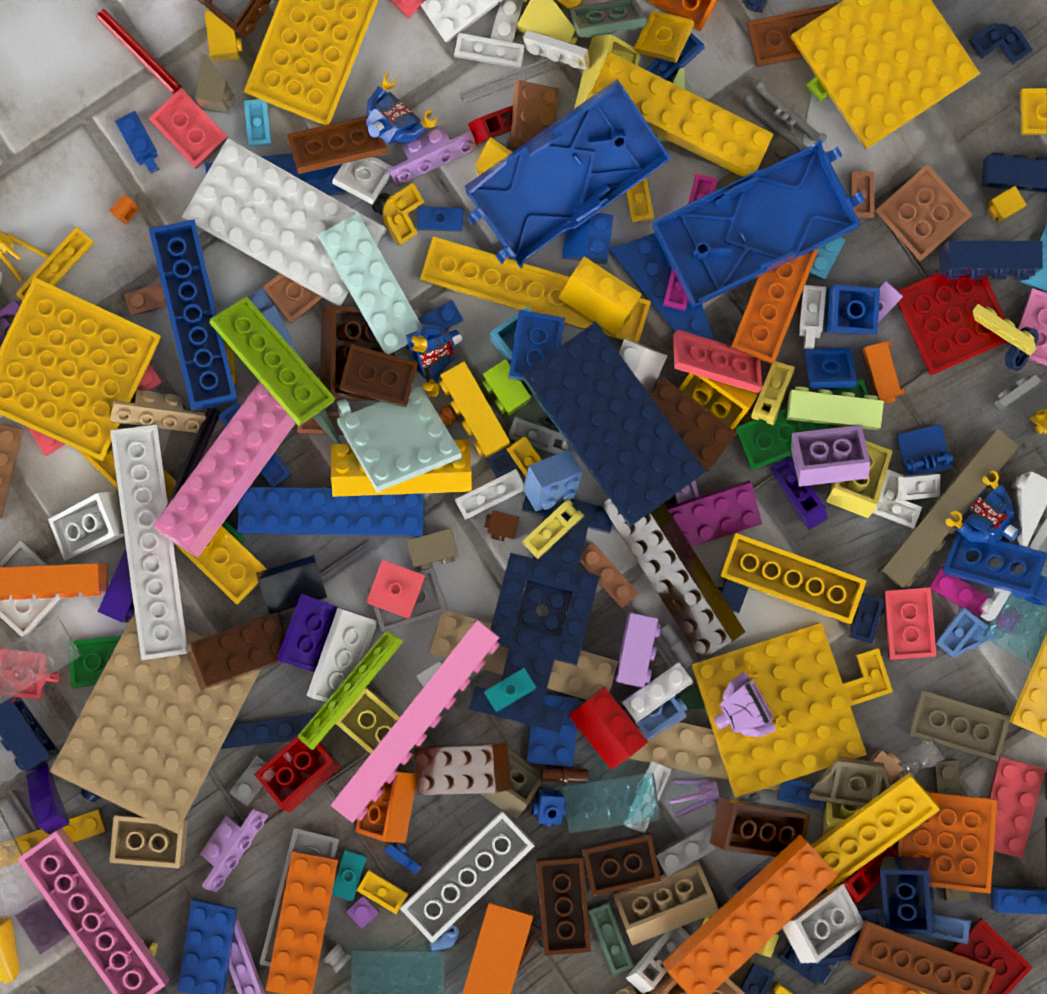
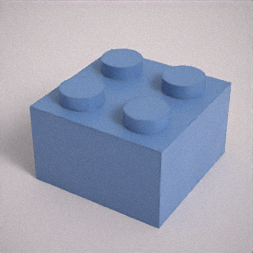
[523,450,583,512]

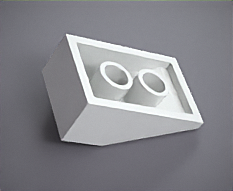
[1010,471,1047,547]
[48,491,125,561]
[782,884,864,963]

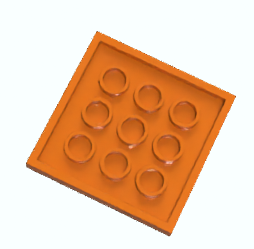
[898,791,998,894]

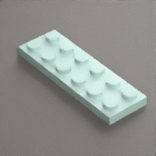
[318,213,421,354]

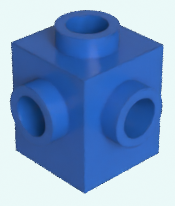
[532,789,567,827]

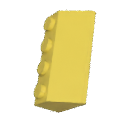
[574,35,641,109]

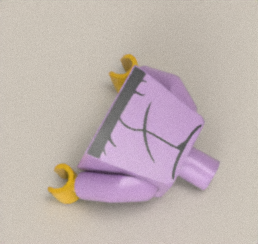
[714,664,787,737]

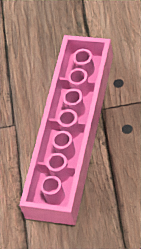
[153,381,296,558]
[18,828,170,994]

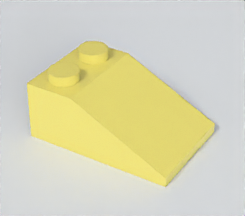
[826,440,893,518]

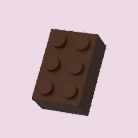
[582,832,661,896]

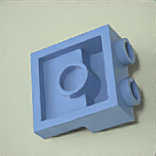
[621,676,687,741]

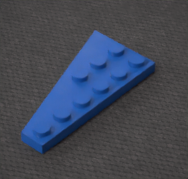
[609,233,715,341]

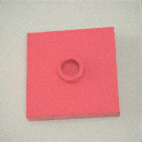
[366,560,426,619]

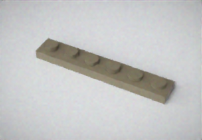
[933,760,970,901]

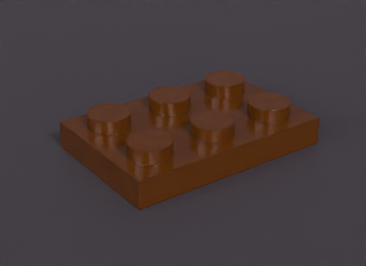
[339,344,418,408]

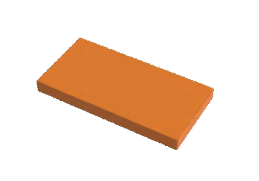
[462,902,533,994]

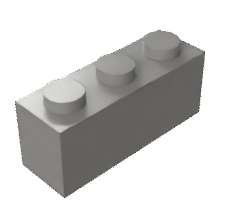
[655,819,719,876]

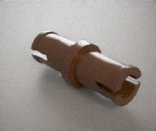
[541,766,589,785]

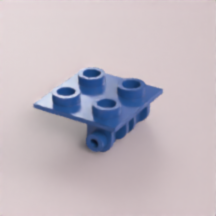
[897,424,953,475]

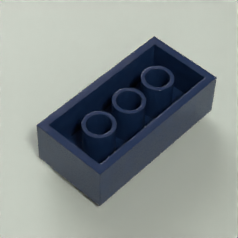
[939,241,1043,280]

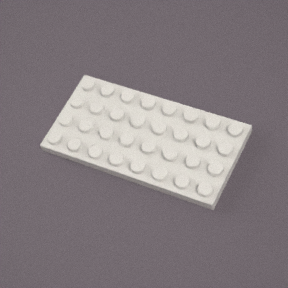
[182,138,387,306]

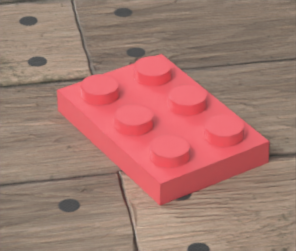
[148,88,229,169]
[883,588,936,660]

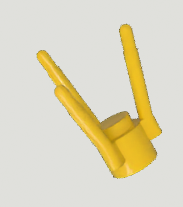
[0,230,50,282]

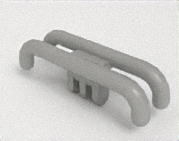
[743,80,827,152]

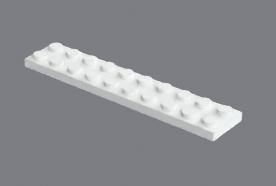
[110,425,187,660]

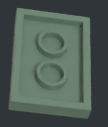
[569,0,646,38]

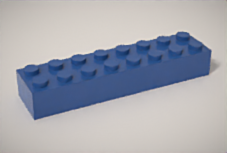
[149,220,237,412]
[238,487,425,537]

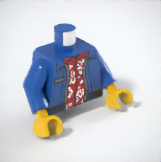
[366,72,438,144]
[406,324,462,397]
[946,471,1020,544]

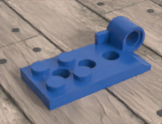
[943,531,1047,606]

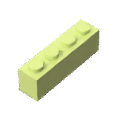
[786,387,884,430]

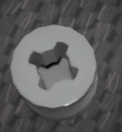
[322,943,352,973]

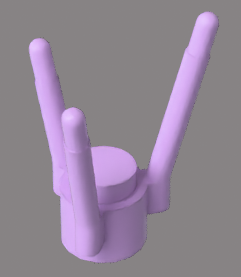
[669,778,719,818]

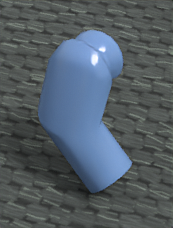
[429,924,459,952]

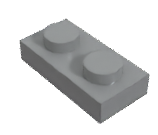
[994,374,1041,410]
[229,755,267,806]

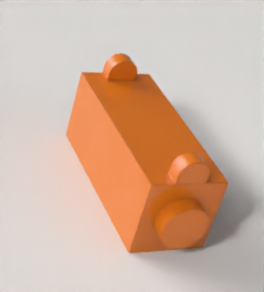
[861,341,906,404]

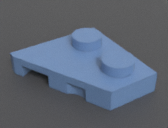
[935,607,998,658]

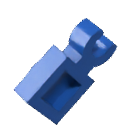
[384,842,422,874]

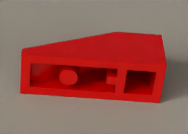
[467,105,513,145]
[833,846,898,902]

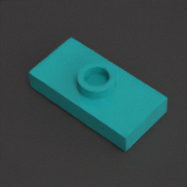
[484,668,536,713]
[332,849,367,902]

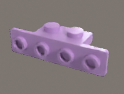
[389,126,477,186]
[200,809,268,892]

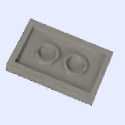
[368,567,448,632]

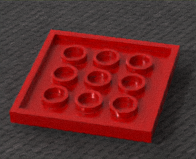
[897,272,1008,376]

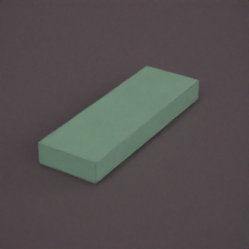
[588,901,634,976]

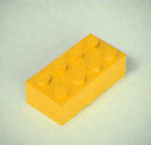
[439,361,510,458]

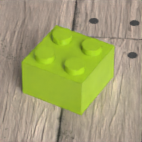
[482,359,531,417]

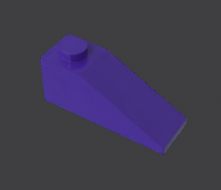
[770,457,828,530]
[97,548,135,623]
[26,764,70,834]

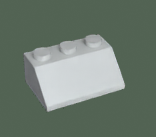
[619,337,667,395]

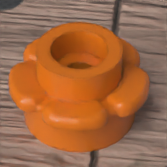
[438,404,458,426]

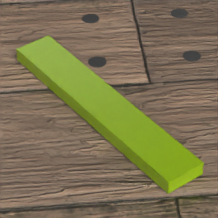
[297,630,403,750]

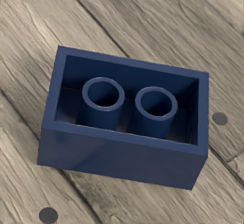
[0,697,60,772]
[880,856,935,934]

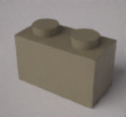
[406,528,458,571]

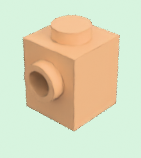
[868,749,903,785]

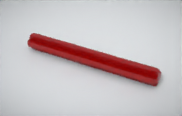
[96,9,182,94]

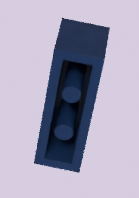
[981,152,1047,193]

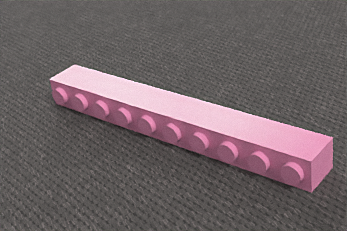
[331,620,500,823]

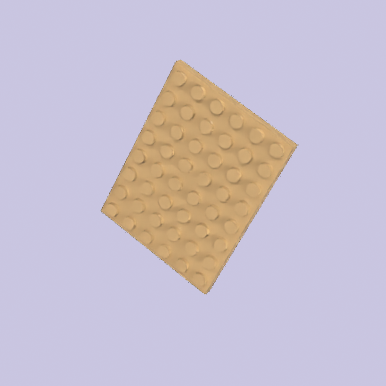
[50,612,261,834]

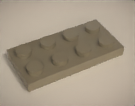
[908,690,1010,761]

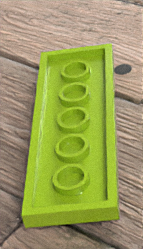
[210,296,335,426]

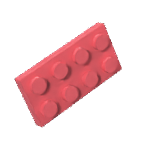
[673,329,762,393]
[988,757,1045,859]

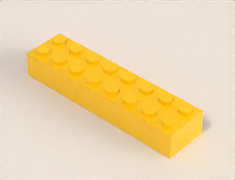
[586,52,773,177]

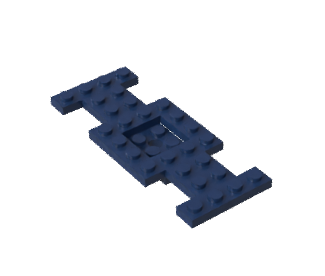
[469,496,613,733]

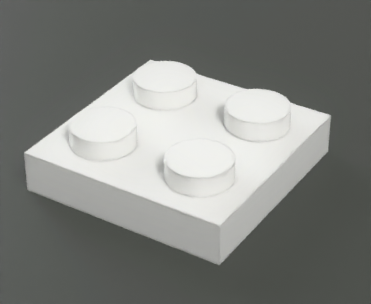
[332,157,393,205]

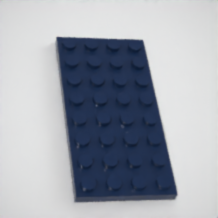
[521,322,705,527]

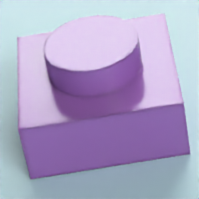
[346,895,379,929]

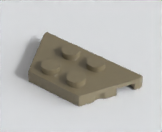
[808,757,891,807]

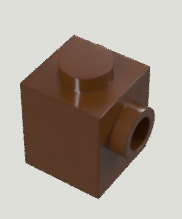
[484,510,520,542]

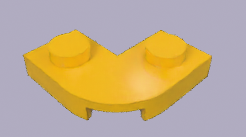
[383,182,424,245]

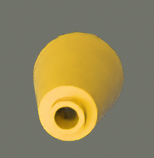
[0,914,20,983]

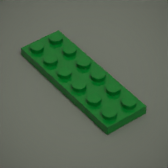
[734,379,869,471]

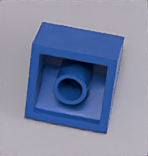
[562,213,614,265]
[825,285,880,335]

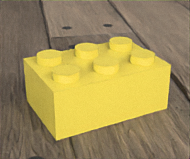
[335,686,401,754]

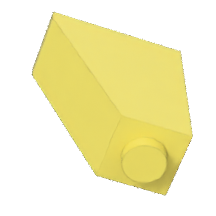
[517,0,578,45]

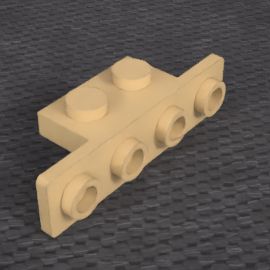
[110,390,206,433]

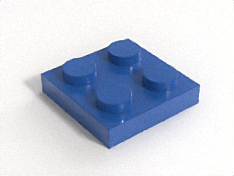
[804,348,857,389]

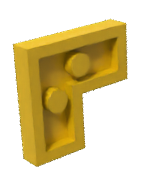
[843,648,893,706]

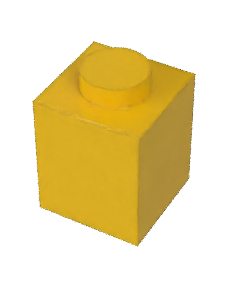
[987,186,1027,223]

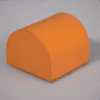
[109,194,140,224]

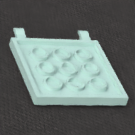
[337,384,461,492]

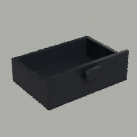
[256,555,327,615]

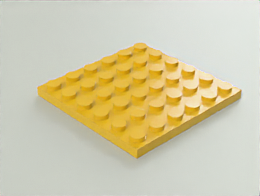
[790,0,980,150]
[0,277,162,461]
[691,623,867,798]

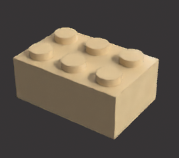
[109,813,188,868]

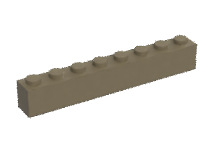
[878,429,1019,588]

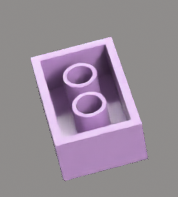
[791,425,870,487]
[615,613,661,688]

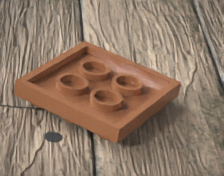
[875,164,973,262]

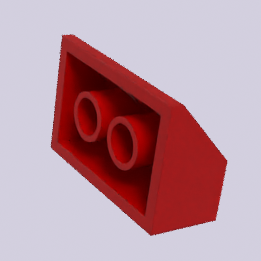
[568,686,648,770]
[254,735,342,813]

